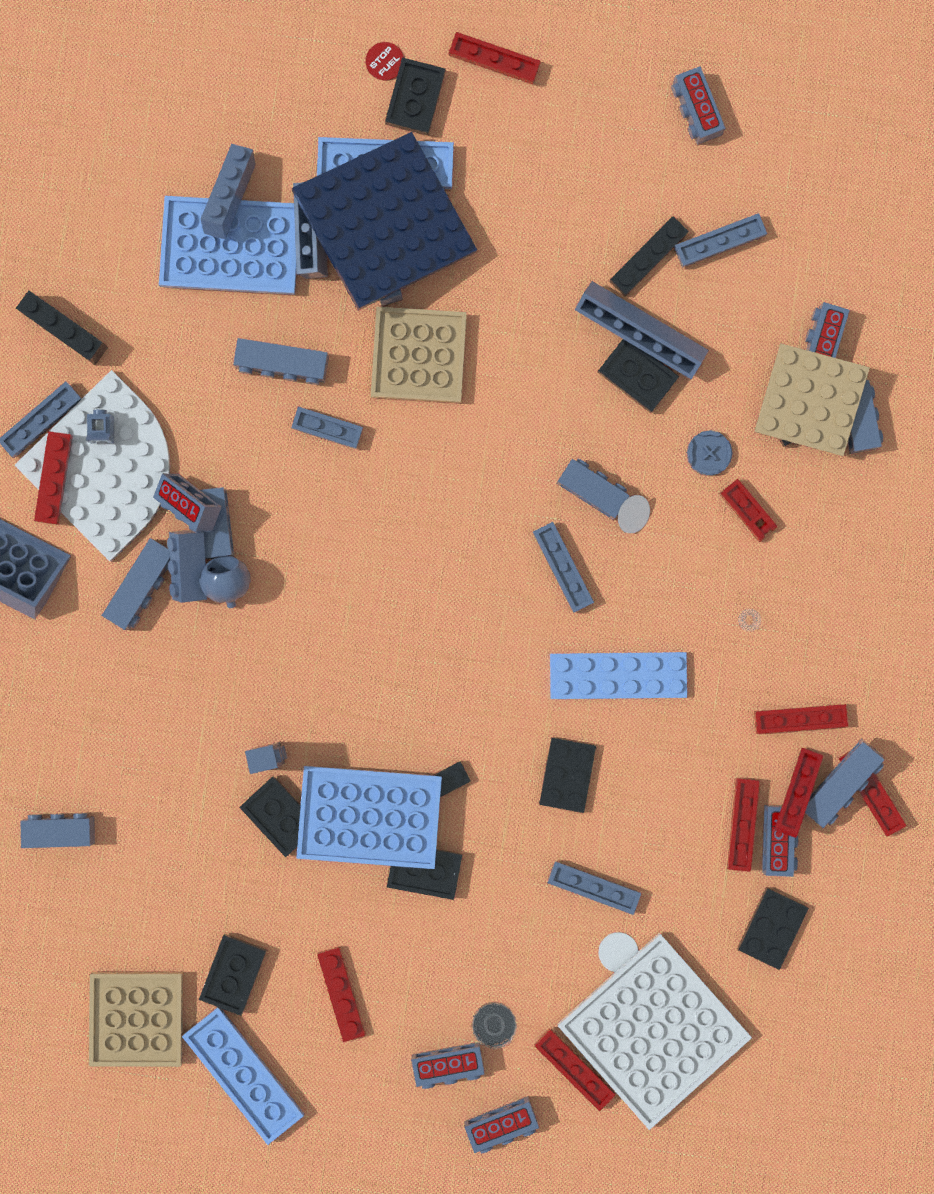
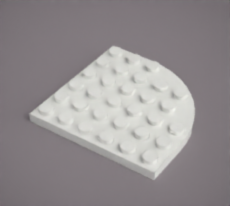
[15,370,171,562]

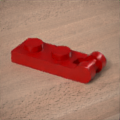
[719,479,777,542]

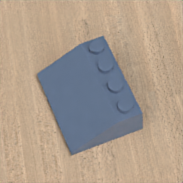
[0,519,71,619]

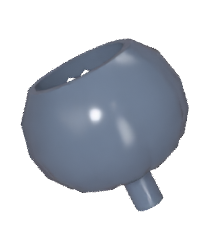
[199,556,251,608]

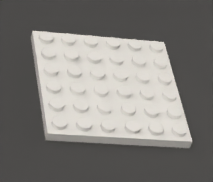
[557,933,752,1130]

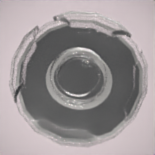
[471,1002,517,1049]

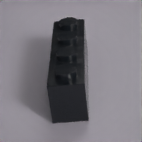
[16,290,108,365]

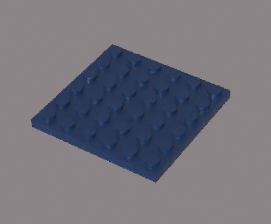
[292,132,477,311]

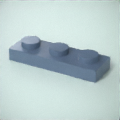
[291,406,363,450]

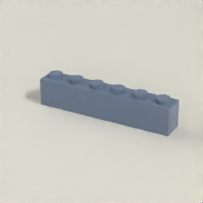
[575,281,709,380]

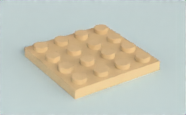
[371,307,467,403]
[754,343,870,456]
[89,972,183,1067]

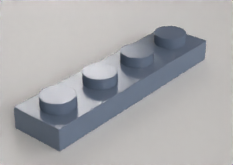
[674,213,767,268]
[0,381,82,458]
[532,522,594,613]
[547,861,641,915]

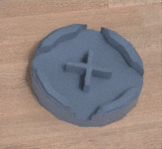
[686,430,733,476]

